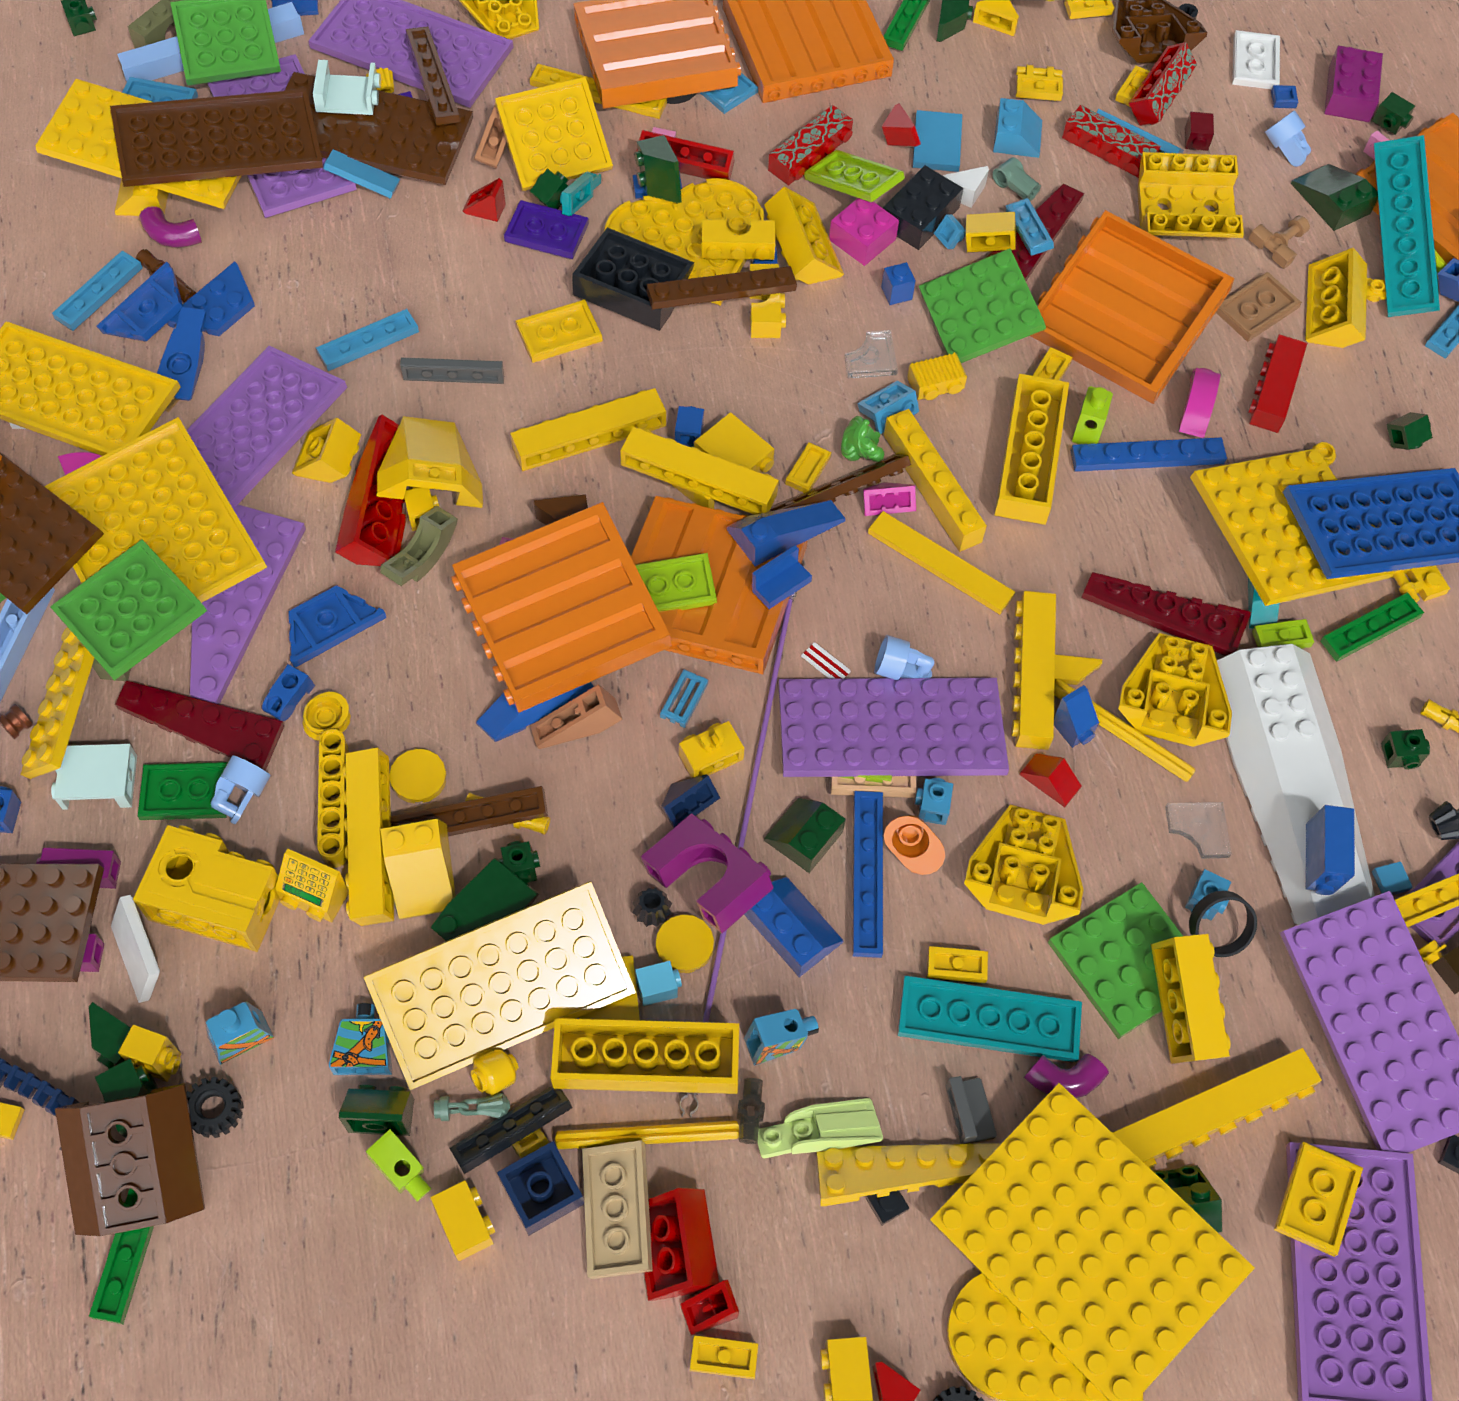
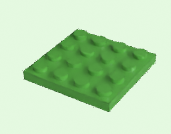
[170,0,281,86]
[919,249,1046,363]
[50,540,207,681]
[1048,882,1183,1039]

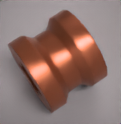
[0,704,33,740]

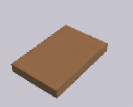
[1216,272,1302,342]

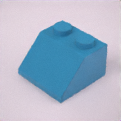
[993,98,1043,158]

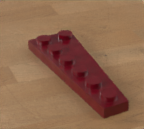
[986,183,1084,281]
[1081,572,1252,656]
[115,681,285,771]

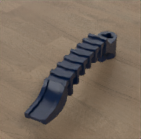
[0,1058,80,1151]

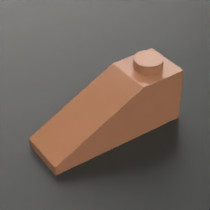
[474,95,508,168]
[530,684,623,749]

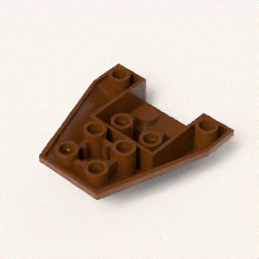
[1113,0,1208,63]

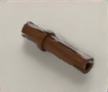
[136,249,196,303]

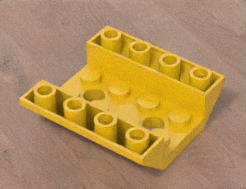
[1137,152,1244,238]

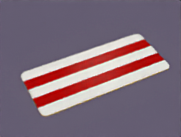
[801,643,851,679]

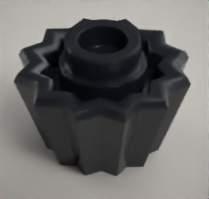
[1429,801,1459,840]
[632,888,672,927]

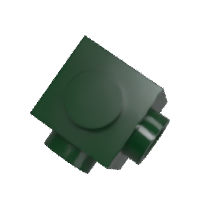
[60,0,97,36]
[1372,92,1415,135]
[530,168,569,210]
[1387,412,1433,450]
[1381,729,1430,770]

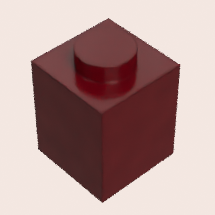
[1185,111,1214,151]

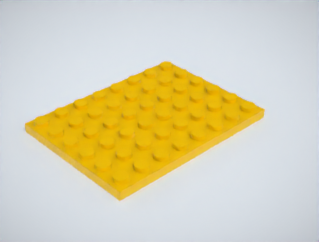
[44,417,267,603]
[930,1083,1255,1401]

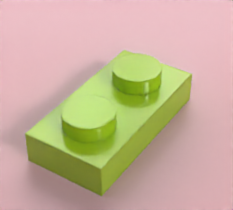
[1252,619,1314,649]

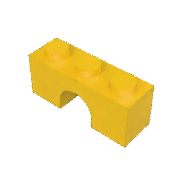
[701,219,775,260]
[749,264,786,338]

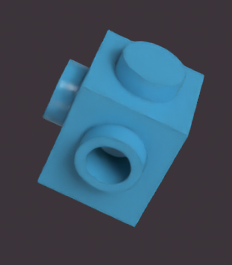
[915,778,953,825]
[1185,869,1231,920]

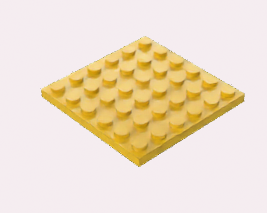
[1190,448,1395,606]

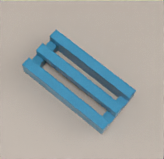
[660,669,708,728]

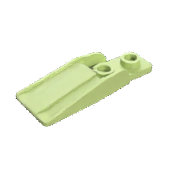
[755,1098,883,1158]

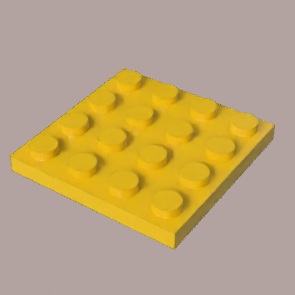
[495,77,613,191]

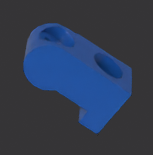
[262,664,315,721]

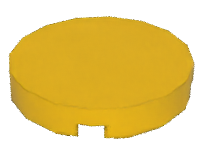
[389,749,447,803]
[656,915,714,973]

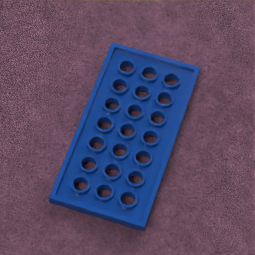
[1283,468,1459,579]

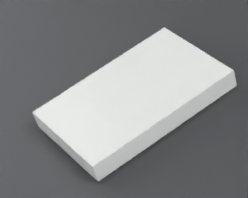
[1232,30,1280,89]
[111,895,160,1003]

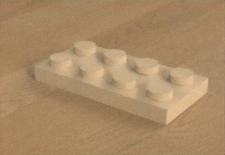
[582,1140,653,1279]

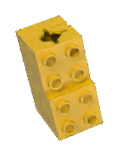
[133,825,280,952]

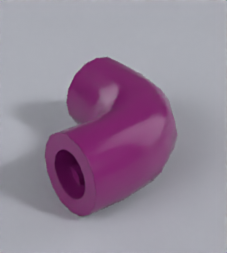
[139,206,202,248]
[1024,1053,1109,1098]

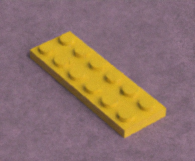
[20,627,94,779]

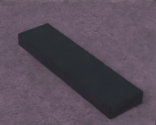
[449,1085,572,1174]

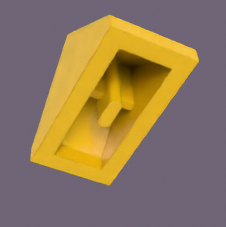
[973,0,1019,36]

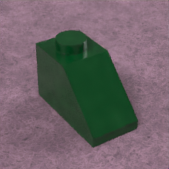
[936,0,973,42]
[89,1002,131,1069]

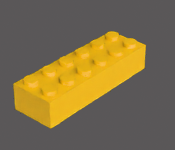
[994,373,1069,525]
[551,1018,740,1094]

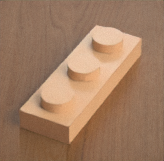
[831,776,917,798]

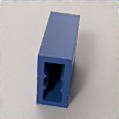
[1305,805,1355,895]

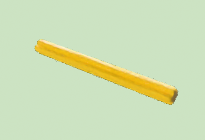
[1054,679,1195,782]
[555,1121,739,1149]

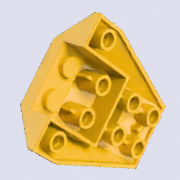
[459,0,539,39]
[377,416,483,508]
[1118,633,1232,747]
[964,805,1083,925]

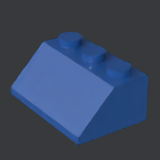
[744,877,844,978]

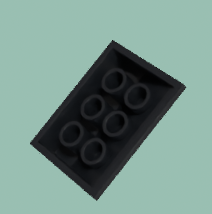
[572,227,694,331]

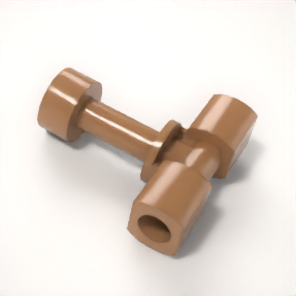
[1249,215,1310,269]

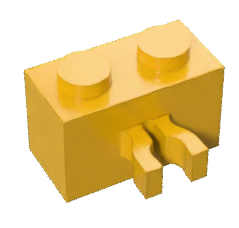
[679,721,744,778]

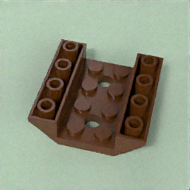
[55,1084,205,1236]

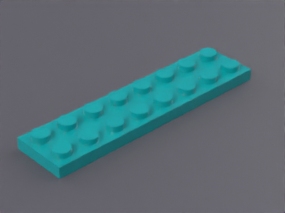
[1374,135,1440,317]

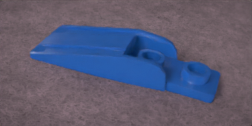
[157,307,206,401]

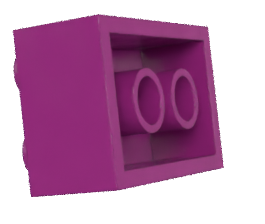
[1324,45,1383,122]

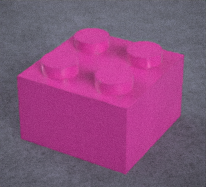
[829,198,899,266]

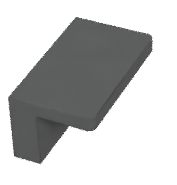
[945,1076,997,1144]

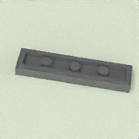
[400,357,505,384]

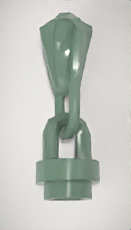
[434,1092,510,1121]

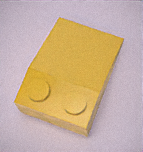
[380,819,456,919]

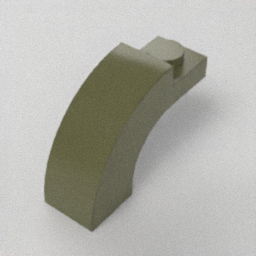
[380,506,458,586]

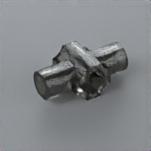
[737,1078,765,1144]

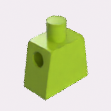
[1072,386,1113,444]
[365,1129,432,1202]

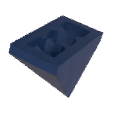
[661,774,720,829]

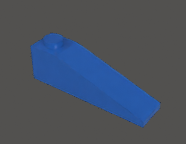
[727,500,845,567]
[476,682,594,742]

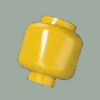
[471,1049,518,1095]

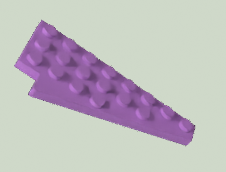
[190,505,306,704]

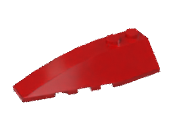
[335,414,406,566]

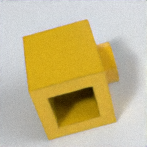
[404,487,439,531]

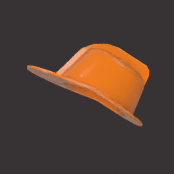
[884,815,945,875]

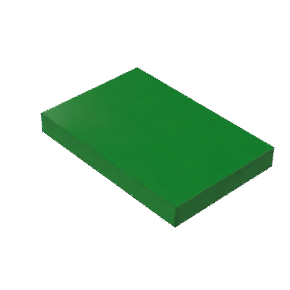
[137,762,228,820]

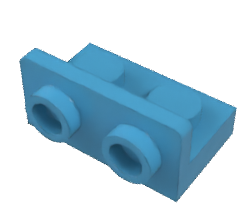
[857,381,919,434]

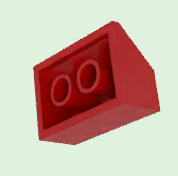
[644,1188,720,1301]

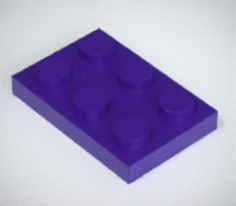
[504,200,589,259]

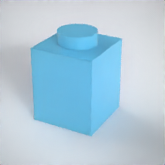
[635,961,682,1006]

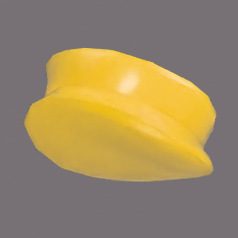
[302,692,351,741]

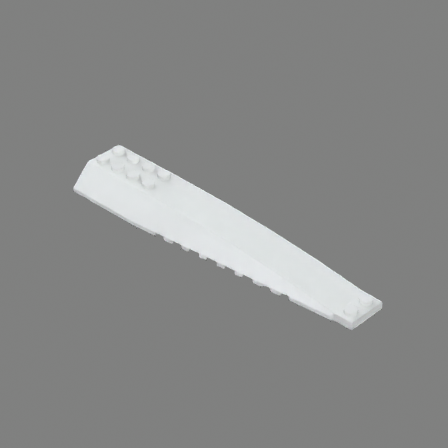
[1217,644,1375,925]

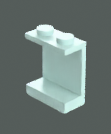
[313,60,381,115]
[51,744,137,810]

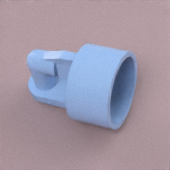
[1265,110,1311,167]
[874,635,935,681]
[211,755,271,824]

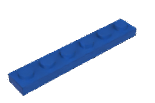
[1070,437,1227,472]
[853,791,883,958]

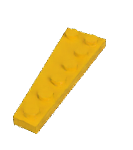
[816,1143,1001,1206]

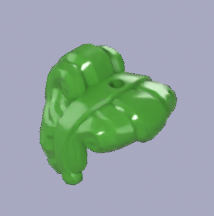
[841,416,884,462]

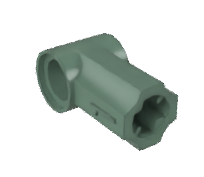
[992,157,1041,201]

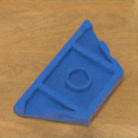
[167,261,255,336]
[96,262,183,342]
[289,585,387,668]

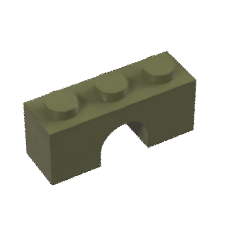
[127,0,182,48]

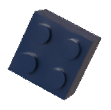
[497,1141,584,1236]

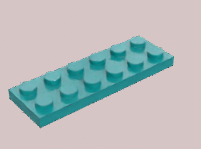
[897,976,1082,1063]

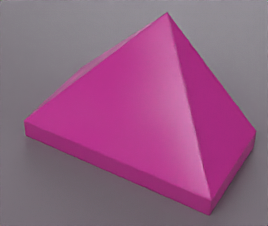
[863,482,916,516]

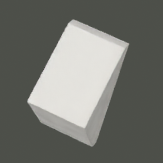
[943,166,989,208]

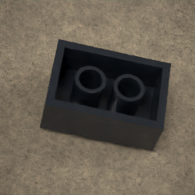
[883,165,964,250]

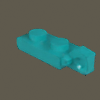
[560,171,601,216]

